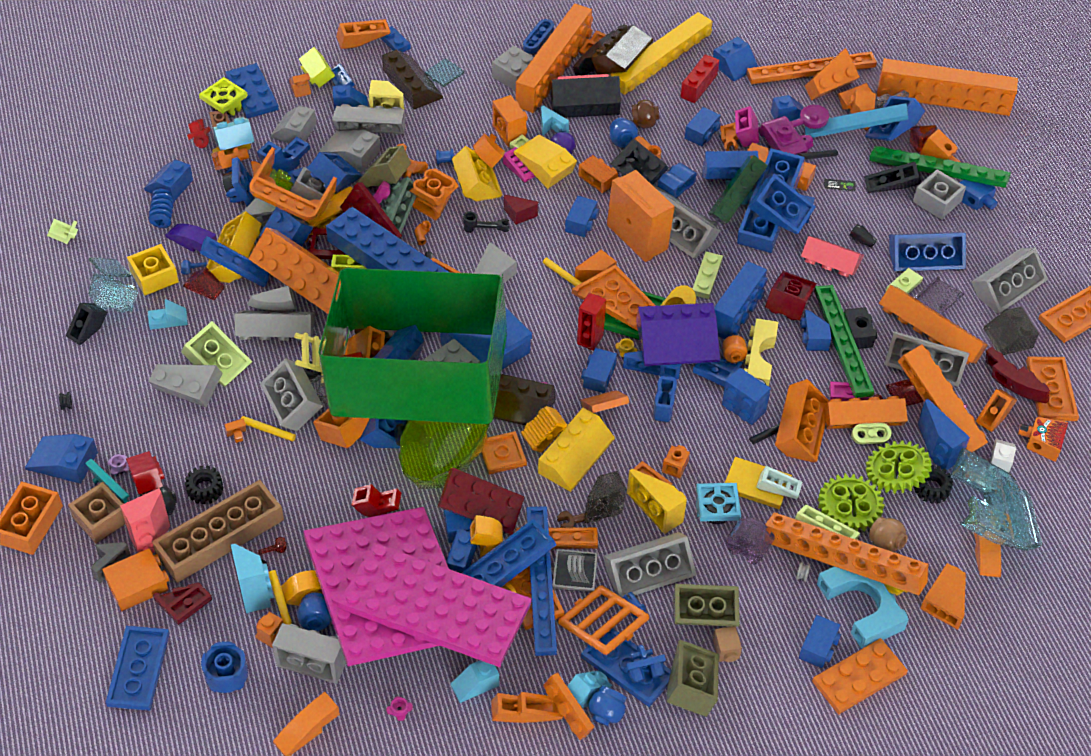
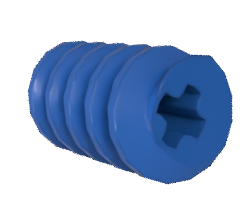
[148,189,174,228]

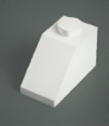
[988,439,1016,476]

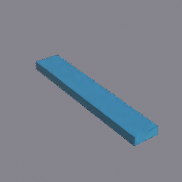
[805,103,909,138]

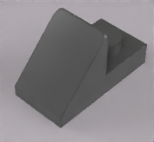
[91,542,131,583]

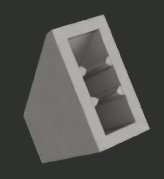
[474,243,517,283]

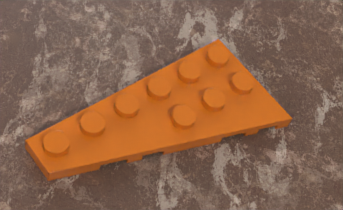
[572,264,656,331]

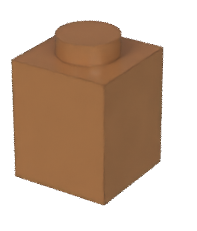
[713,627,742,662]

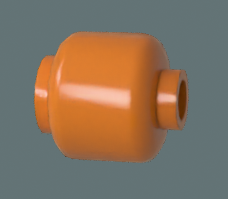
[722,335,748,363]

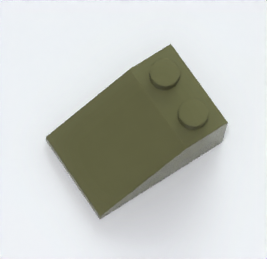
[666,639,719,717]

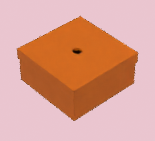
[607,170,675,263]

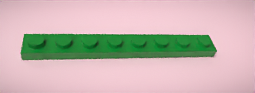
[870,146,1011,188]
[814,285,874,398]

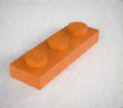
[543,672,595,740]

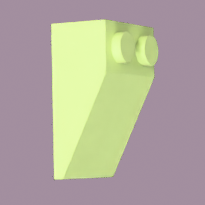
[181,321,252,387]

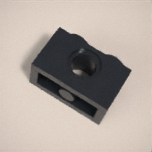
[844,307,877,349]

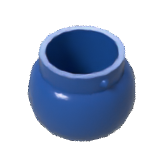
[609,117,638,148]
[297,592,332,631]
[589,685,627,726]

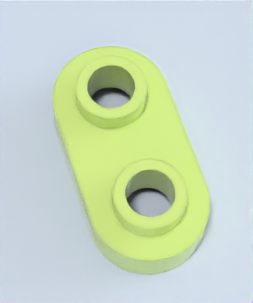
[851,423,892,444]

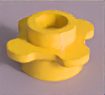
[615,338,637,357]

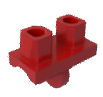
[187,119,211,148]

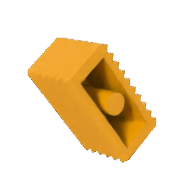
[521,406,568,453]

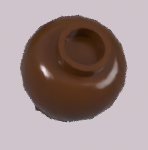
[632,100,660,129]

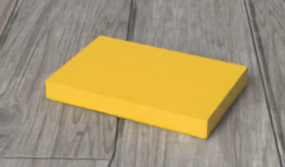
[725,457,792,510]

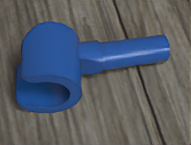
[181,260,207,275]

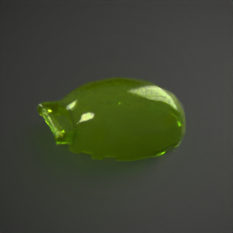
[398,420,490,489]

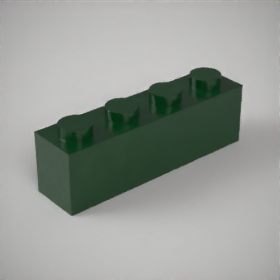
[708,155,768,224]

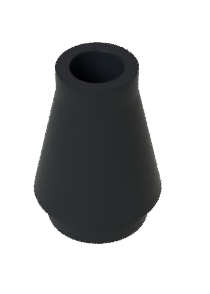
[849,224,877,248]

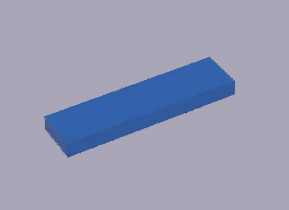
[200,236,270,288]

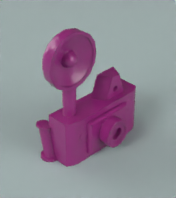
[758,104,829,155]

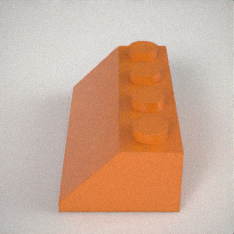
[775,379,830,463]

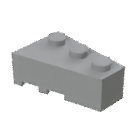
[148,364,223,407]

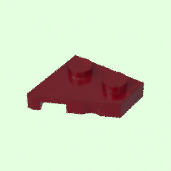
[153,582,213,625]

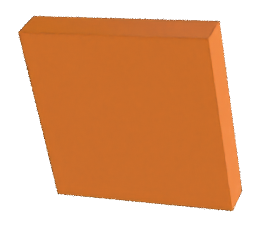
[580,390,629,413]
[478,431,527,475]

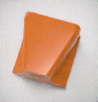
[409,168,459,220]

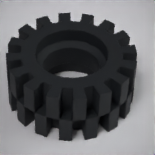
[185,465,223,504]
[914,465,953,504]

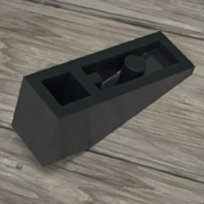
[864,161,922,193]

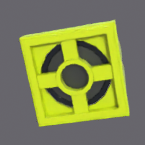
[199,77,248,116]

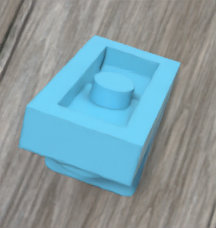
[541,105,569,135]
[148,299,188,330]

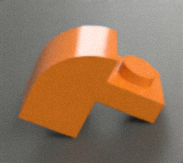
[473,133,505,168]

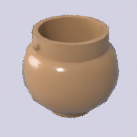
[869,517,908,552]

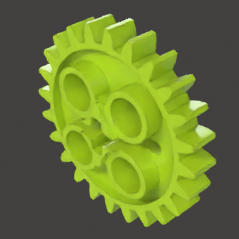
[866,440,932,494]
[818,473,885,532]

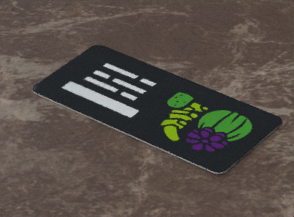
[824,179,856,191]

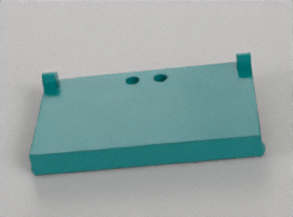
[85,458,130,504]

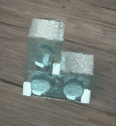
[88,273,138,313]

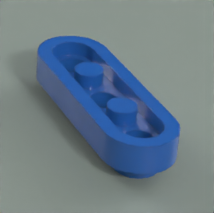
[523,19,554,54]

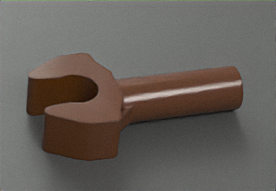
[557,510,596,528]

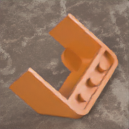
[249,147,337,221]

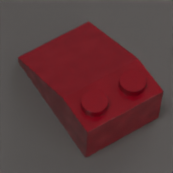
[765,271,817,321]

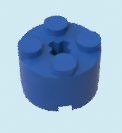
[201,641,248,693]

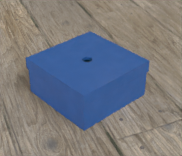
[440,307,532,370]

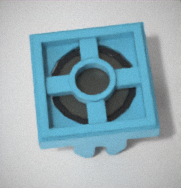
[696,483,741,525]

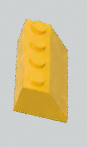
[202,211,262,283]
[538,408,615,492]

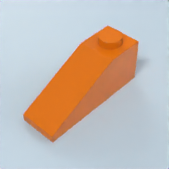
[336,19,391,49]

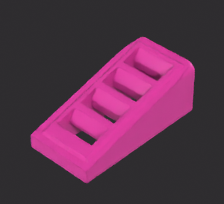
[503,147,535,182]

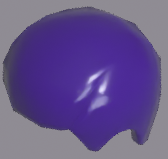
[550,132,576,154]

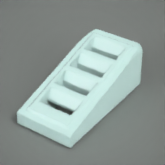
[756,466,802,499]

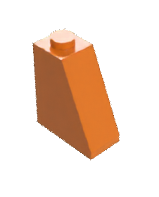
[920,563,966,630]

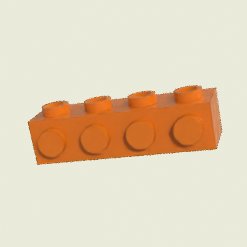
[824,396,908,429]

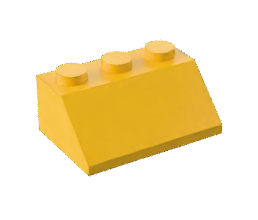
[452,146,503,202]

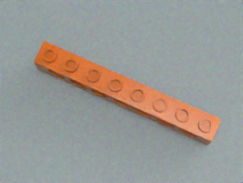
[765,512,928,595]

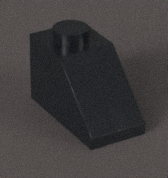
[65,303,108,345]

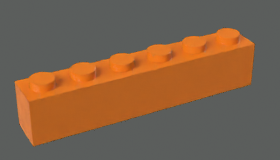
[879,285,988,365]
[898,344,988,459]

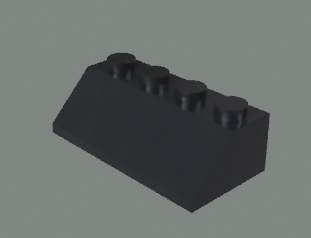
[551,76,621,118]

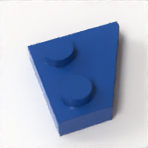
[693,359,743,387]

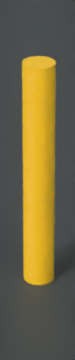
[543,257,582,287]
[241,416,296,442]
[269,570,292,625]

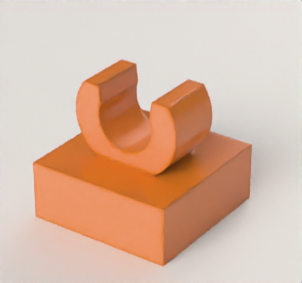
[224,418,246,443]

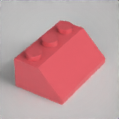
[801,236,864,277]
[120,488,170,554]

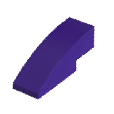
[165,224,217,252]

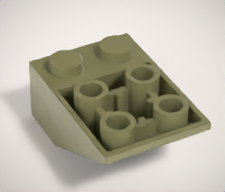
[353,145,411,188]

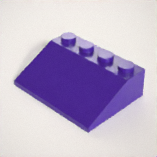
[636,303,720,366]

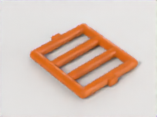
[558,585,649,655]

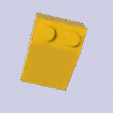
[513,135,577,189]
[627,469,687,534]

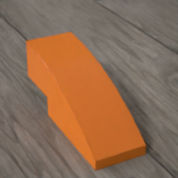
[974,519,1001,577]
[273,692,340,756]
[491,692,563,723]

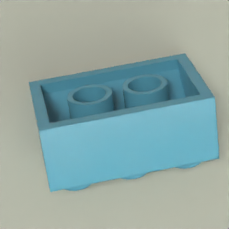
[231,544,274,613]

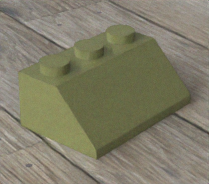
[673,584,740,627]

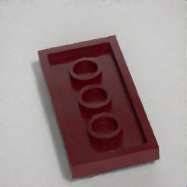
[340,182,402,239]
[437,468,525,535]

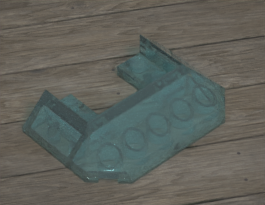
[951,448,1043,551]

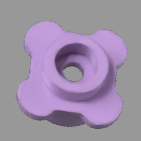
[108,454,129,475]

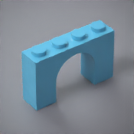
[817,566,909,649]

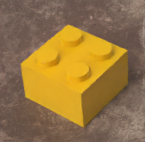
[127,244,179,296]

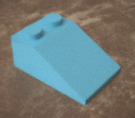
[213,117,255,151]

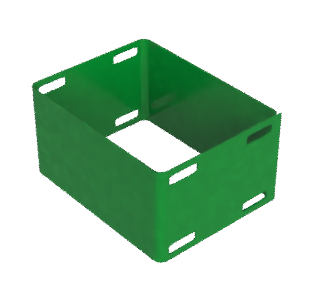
[319,268,507,424]

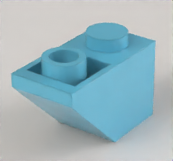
[567,671,612,708]

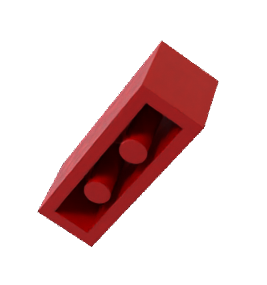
[680,54,720,103]
[577,292,606,351]
[126,451,165,494]

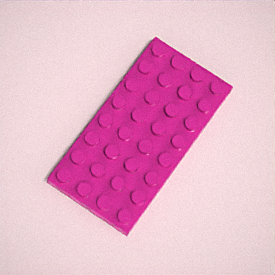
[338,542,532,667]

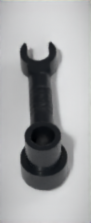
[463,211,510,233]

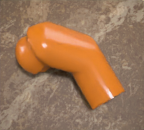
[414,220,431,245]

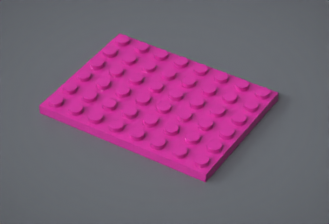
[304,507,449,666]

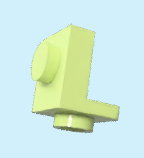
[47,219,78,244]

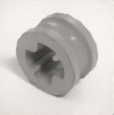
[796,562,811,582]

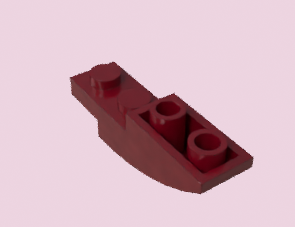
[985,347,1050,404]

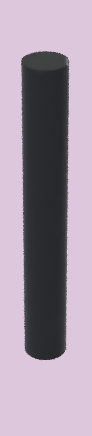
[798,149,838,160]
[749,423,780,445]

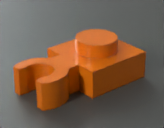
[720,122,739,151]

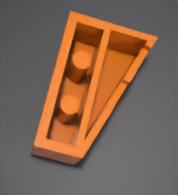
[805,48,860,101]

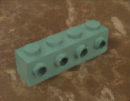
[382,177,416,233]

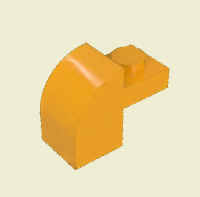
[470,515,503,557]
[281,570,323,606]

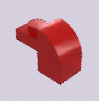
[352,484,402,517]

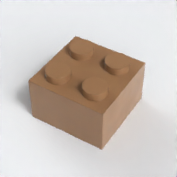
[68,482,126,544]

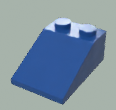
[865,96,925,141]
[307,152,362,191]
[747,174,816,234]
[918,399,970,470]
[25,434,98,484]

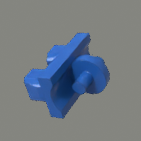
[623,645,666,683]

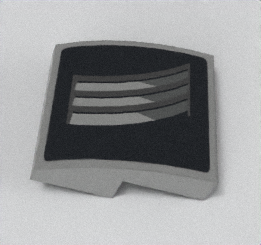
[553,549,598,592]

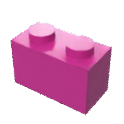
[735,106,759,147]

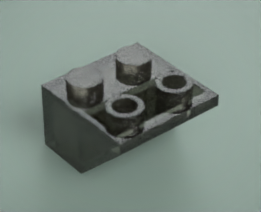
[584,471,627,524]

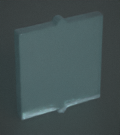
[425,58,464,87]
[89,257,132,278]

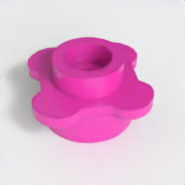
[386,696,413,721]

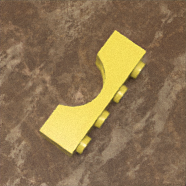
[744,318,778,387]

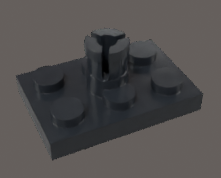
[610,139,669,185]

